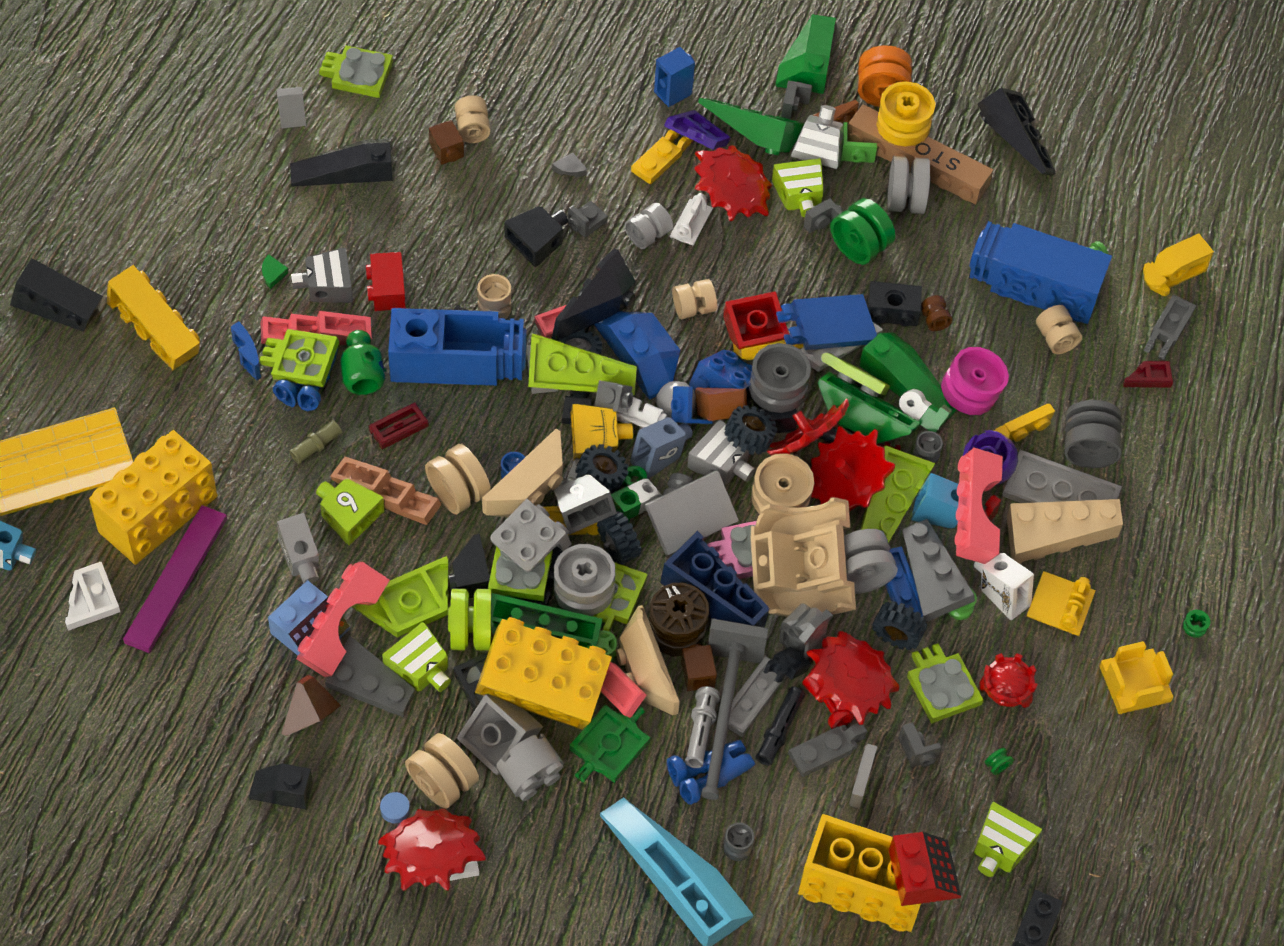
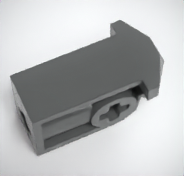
[779,604,833,661]

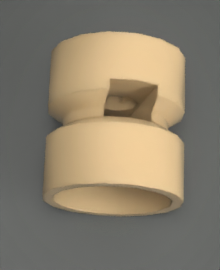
[455,95,490,143]
[477,274,511,319]
[672,279,717,320]
[1036,305,1082,354]

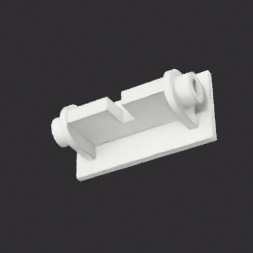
[670,193,713,246]
[616,397,668,429]

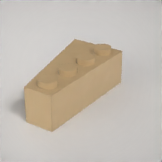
[1007,499,1123,564]

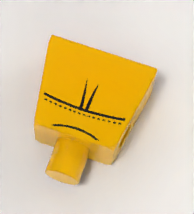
[571,404,633,461]

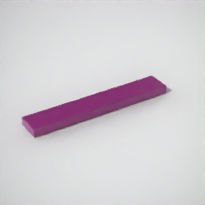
[123,505,227,653]

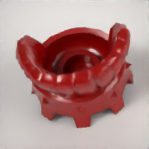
[979,653,1038,708]

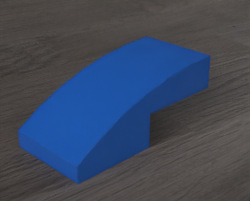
[231,321,261,380]

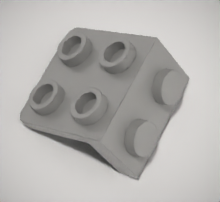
[490,499,571,572]

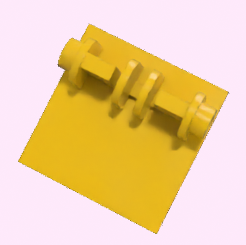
[1026,571,1096,636]

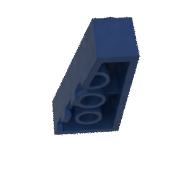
[660,530,770,628]

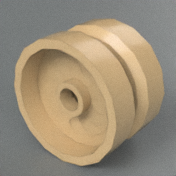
[425,444,491,515]
[751,454,814,514]
[405,733,479,809]

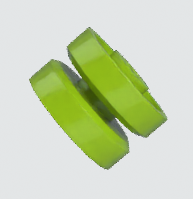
[448,589,492,650]

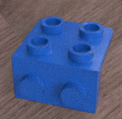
[689,350,752,391]

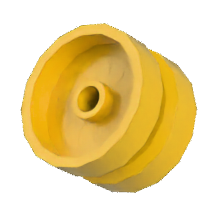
[876,81,936,147]

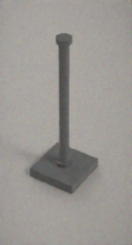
[701,619,768,800]

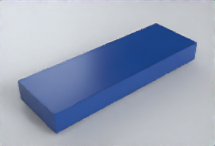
[885,546,923,617]

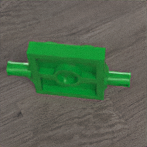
[569,705,651,783]

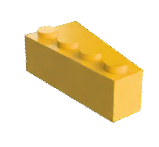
[107,265,200,370]

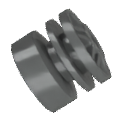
[1064,400,1122,468]

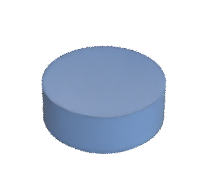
[380,792,410,823]

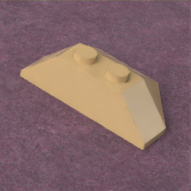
[482,428,563,517]
[616,605,680,715]

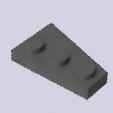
[325,636,415,717]

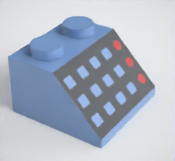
[268,580,350,655]

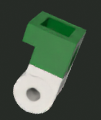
[899,389,953,433]
[611,479,662,523]

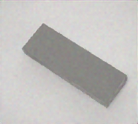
[728,656,787,737]

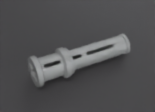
[685,687,721,768]

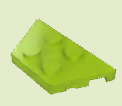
[351,556,448,638]

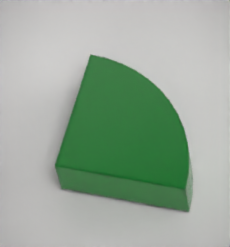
[262,254,288,289]

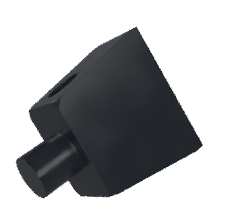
[504,206,568,268]

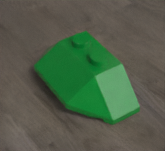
[818,372,921,444]
[491,593,602,649]

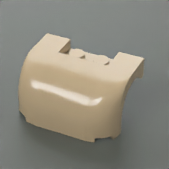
[751,497,856,617]

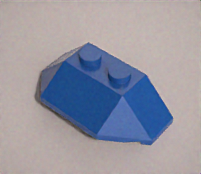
[594,311,680,400]

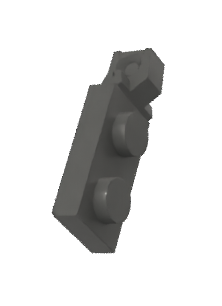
[788,723,867,777]

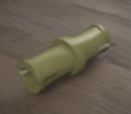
[289,420,342,464]

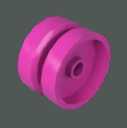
[941,347,1009,415]

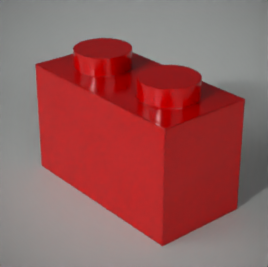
[366,252,406,311]

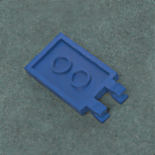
[776,294,877,350]

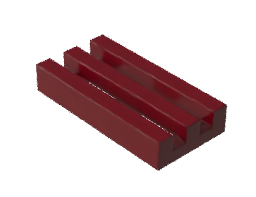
[368,402,429,450]

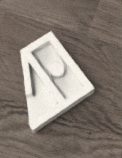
[65,562,120,631]

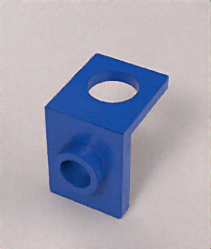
[671,386,713,424]

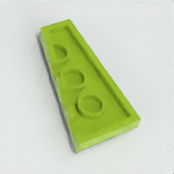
[528,333,637,395]
[860,445,935,543]

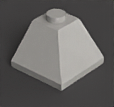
[457,694,543,775]

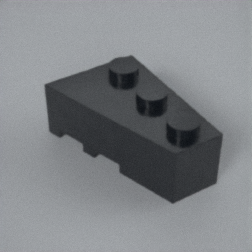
[10,258,103,332]

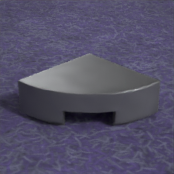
[552,153,587,177]

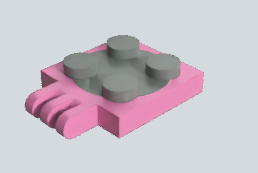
[707,521,757,579]

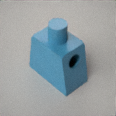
[911,473,959,529]

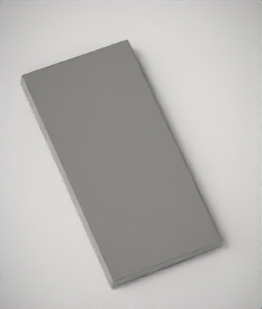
[1002,450,1122,503]

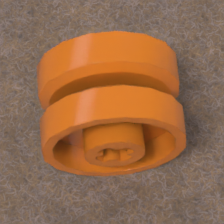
[858,45,912,107]

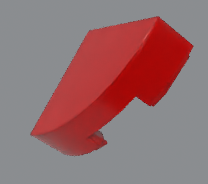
[984,495,1001,521]

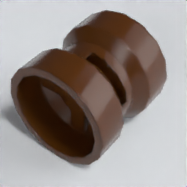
[921,295,953,331]

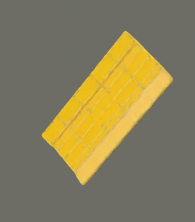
[0,407,133,516]

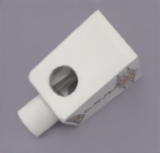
[974,553,1034,620]

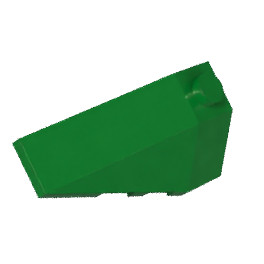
[775,14,836,94]
[698,98,805,156]
[859,332,957,423]

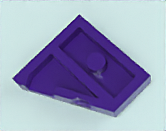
[664,110,731,150]

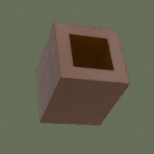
[429,120,464,165]
[681,644,717,691]

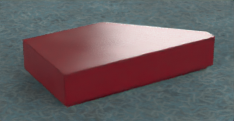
[1123,361,1173,388]

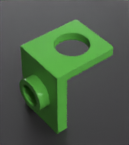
[841,122,877,163]

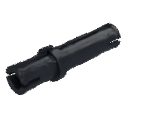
[755,686,805,766]

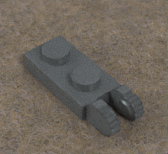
[1144,294,1197,360]

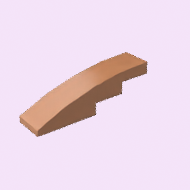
[330,457,441,525]

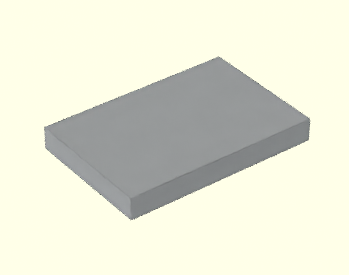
[645,471,739,555]

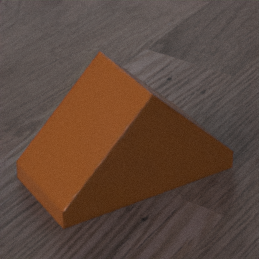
[695,387,747,421]

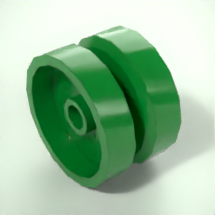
[830,198,895,265]

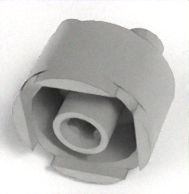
[496,734,564,801]

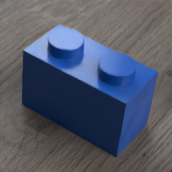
[654,47,695,107]

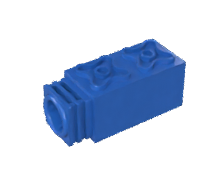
[969,221,1112,324]
[388,308,527,386]

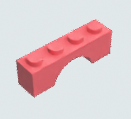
[954,448,1003,564]
[296,562,390,677]

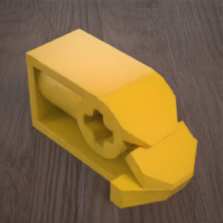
[1143,234,1214,297]

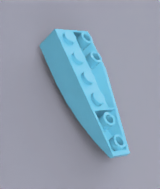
[600,798,754,946]

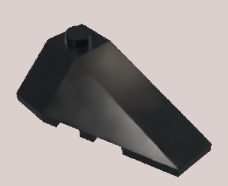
[978,87,1056,176]
[290,138,393,187]
[551,248,636,341]

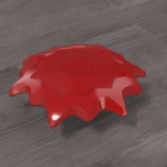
[694,145,772,221]
[767,399,849,456]
[811,426,896,512]
[806,631,899,725]
[378,808,486,891]

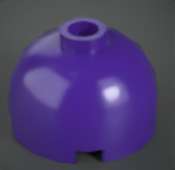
[963,430,1018,485]

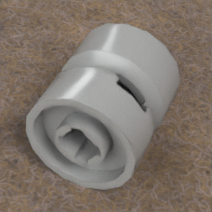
[625,203,673,249]

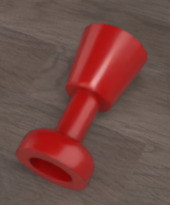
[802,675,855,729]

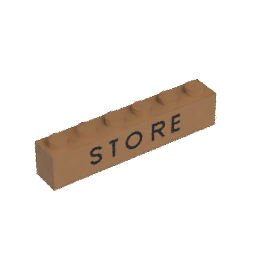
[847,104,994,205]

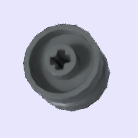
[749,343,811,413]

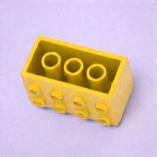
[89,430,218,565]
[475,617,612,730]
[798,814,921,932]

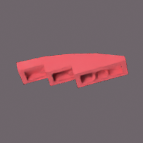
[261,311,372,345]

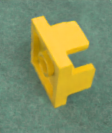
[1099,641,1173,714]

